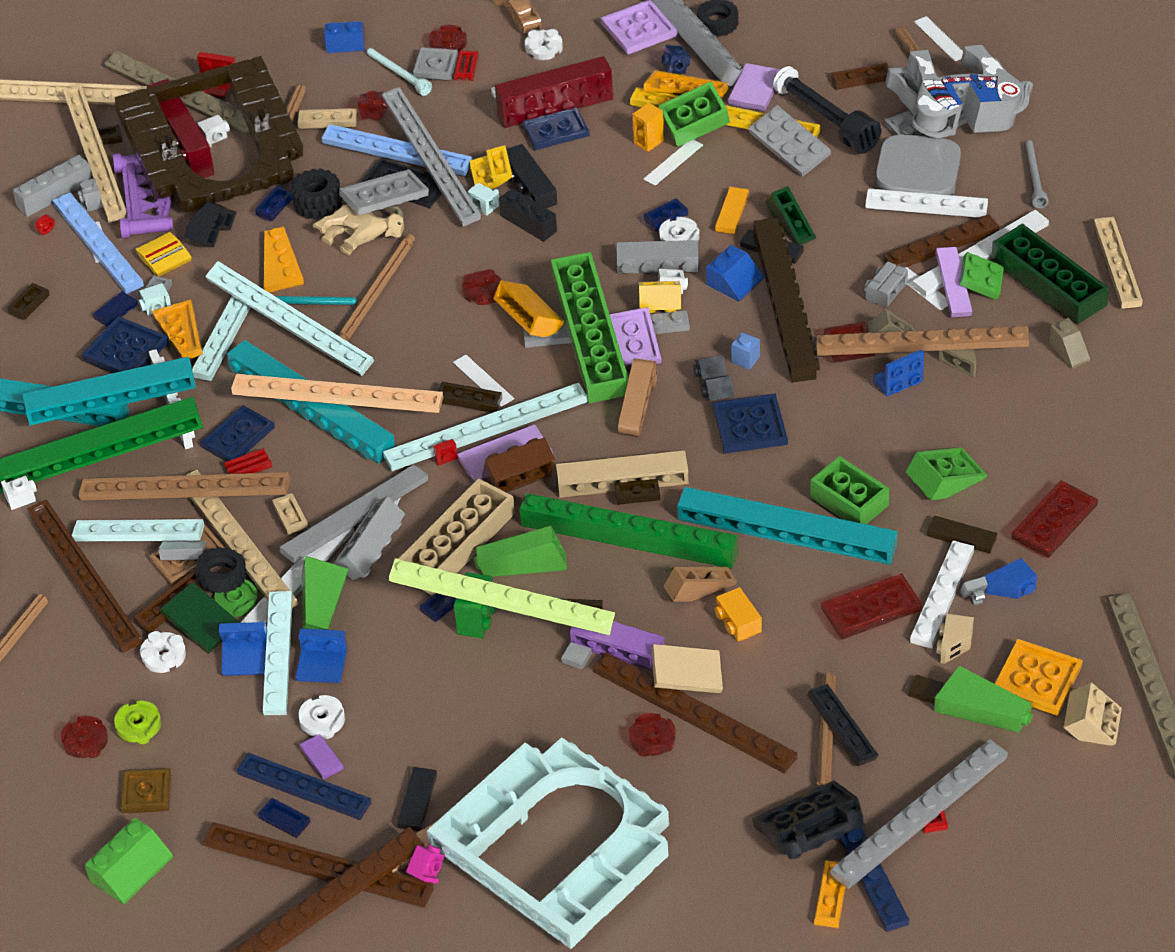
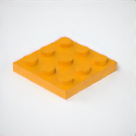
[995,639,1083,716]

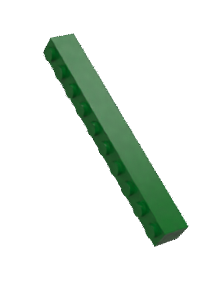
[0,397,204,494]
[520,493,738,569]

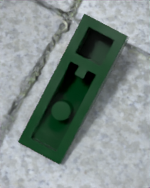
[765,186,816,245]

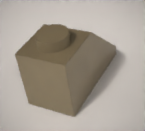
[868,309,915,333]
[1049,318,1090,369]
[938,349,977,378]

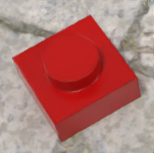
[433,439,458,466]

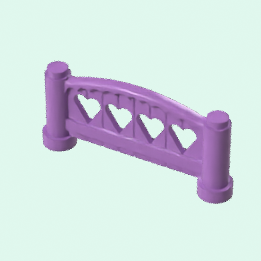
[113,153,173,238]

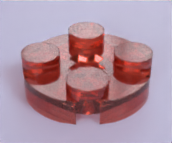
[429,25,467,55]
[462,269,501,305]
[629,713,676,757]
[61,716,108,758]

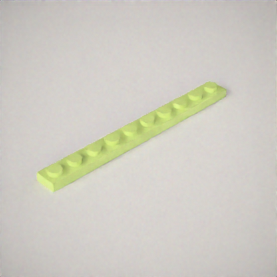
[389,559,615,635]

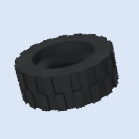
[697,0,739,37]
[196,547,246,593]

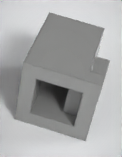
[78,178,103,212]

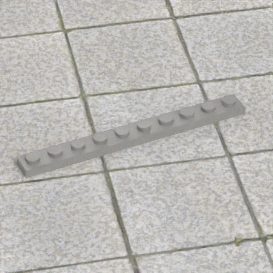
[382,87,481,227]
[831,739,1008,889]

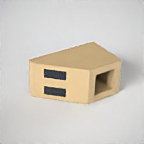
[937,614,974,664]

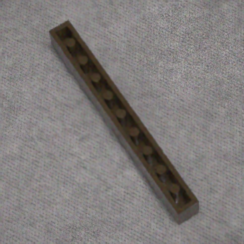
[754,218,820,383]

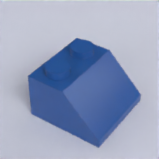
[324,21,364,53]
[706,245,764,302]

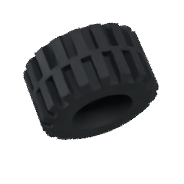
[290,168,342,219]

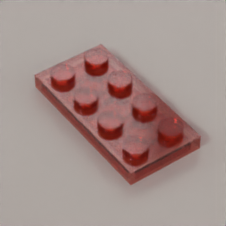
[1011,480,1098,558]
[821,573,923,640]

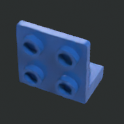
[873,350,924,397]
[219,622,267,676]
[296,628,348,683]

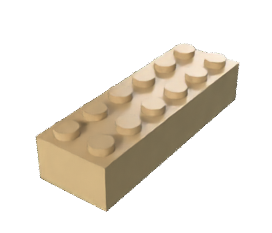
[399,478,515,596]

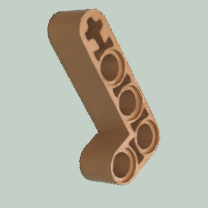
[618,358,657,436]

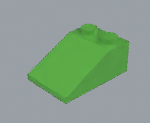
[906,447,987,500]

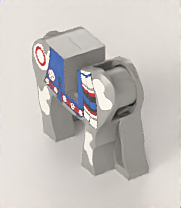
[885,45,1033,138]

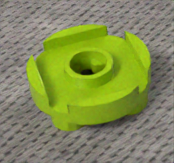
[114,700,162,744]

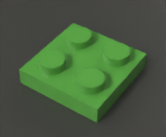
[959,252,1004,300]

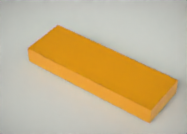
[715,187,749,234]
[814,860,846,928]

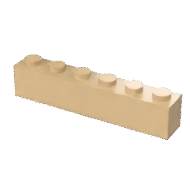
[556,450,689,498]

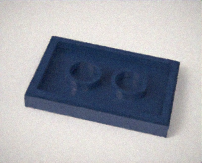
[522,107,590,151]
[200,405,275,462]

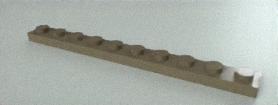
[104,50,251,136]
[1108,593,1175,778]

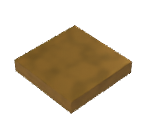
[121,768,171,814]

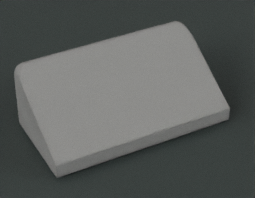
[159,541,206,560]

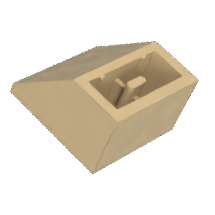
[1064,682,1122,746]

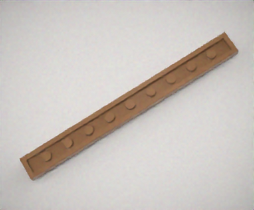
[817,326,1029,356]
[79,472,291,501]

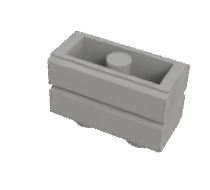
[864,262,908,308]

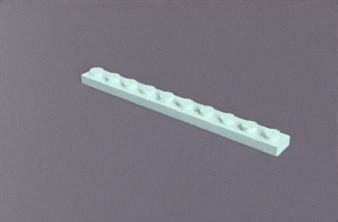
[205,261,374,377]
[383,383,588,471]

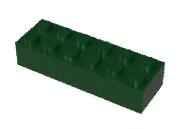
[991,223,1109,325]

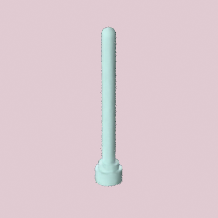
[367,48,432,96]

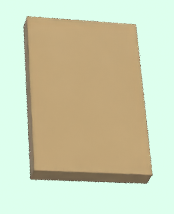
[651,644,723,693]

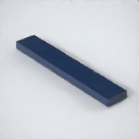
[237,753,371,820]

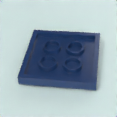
[82,316,169,373]
[713,393,788,454]

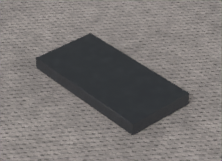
[361,158,442,209]

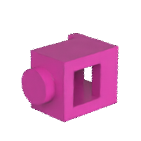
[406,844,445,884]

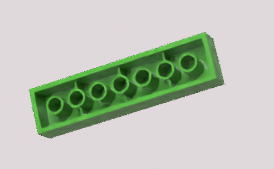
[551,252,629,404]

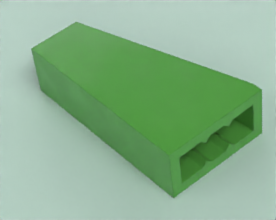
[474,526,567,577]
[302,556,349,630]
[934,666,1033,733]

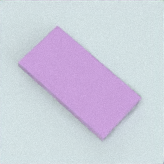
[457,424,553,483]

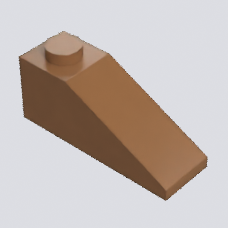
[663,567,738,602]

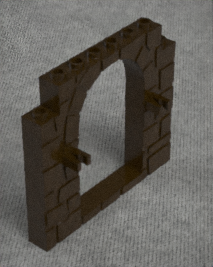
[115,56,303,213]

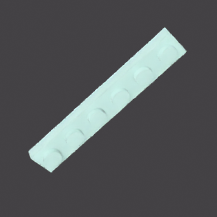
[192,296,251,381]
[72,519,205,542]
[263,591,293,715]

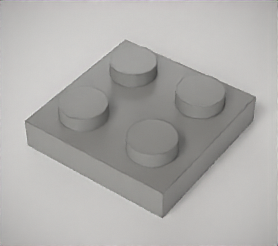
[413,47,458,80]

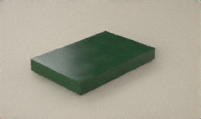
[161,582,241,654]

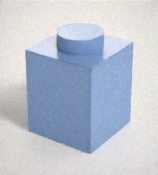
[731,332,760,370]

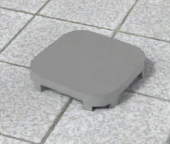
[876,135,961,196]

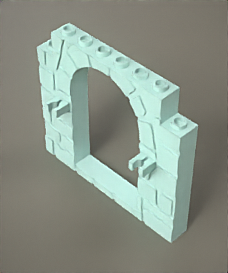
[427,737,669,949]

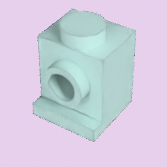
[468,183,499,216]
[138,283,171,315]

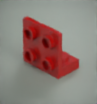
[197,52,236,98]

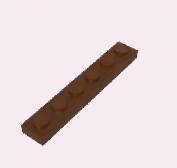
[883,214,999,268]

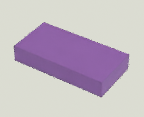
[300,734,343,780]

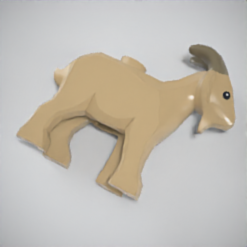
[313,204,405,256]

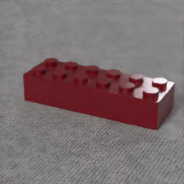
[495,56,613,128]
[147,78,215,178]

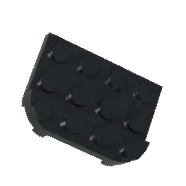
[752,780,864,859]

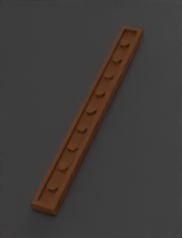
[27,499,143,653]
[593,652,797,774]
[203,822,434,908]
[230,827,424,952]

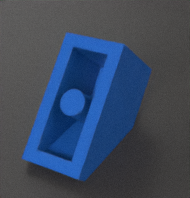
[984,558,1037,599]

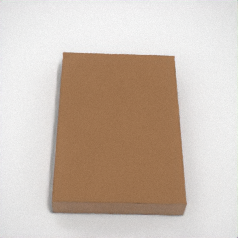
[149,526,225,586]

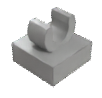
[960,576,988,605]

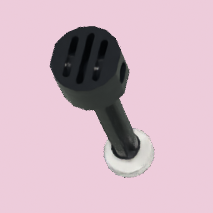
[773,66,882,154]

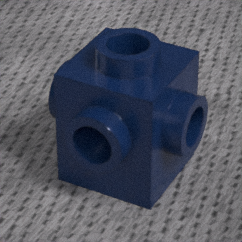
[661,45,690,74]

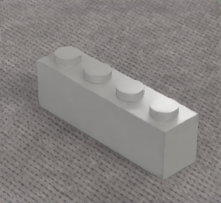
[13,155,93,217]
[617,240,699,274]
[334,496,405,581]

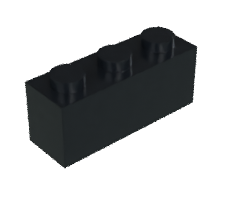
[499,188,557,242]

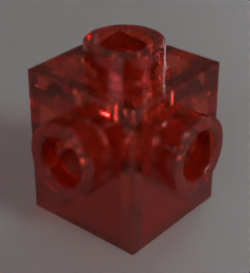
[358,90,388,120]

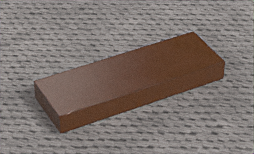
[831,63,889,90]

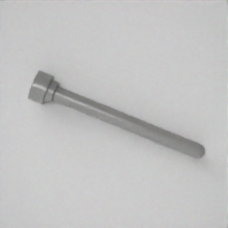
[1025,140,1049,208]

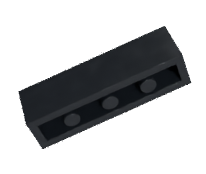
[507,144,557,208]

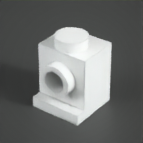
[197,115,230,147]
[657,269,688,294]
[1,476,37,510]

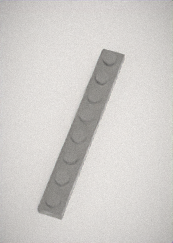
[523,310,690,348]

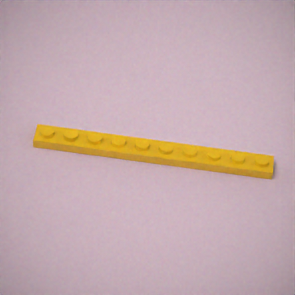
[630,87,820,138]

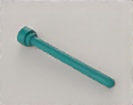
[275,296,357,305]

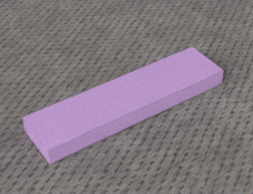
[935,247,972,317]

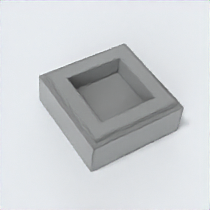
[145,275,173,292]
[561,642,592,670]

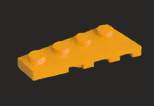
[643,70,728,97]
[264,226,304,293]
[152,299,203,358]

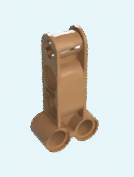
[492,0,542,34]

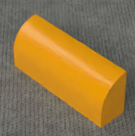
[493,280,565,337]

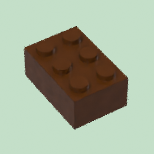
[482,437,556,493]

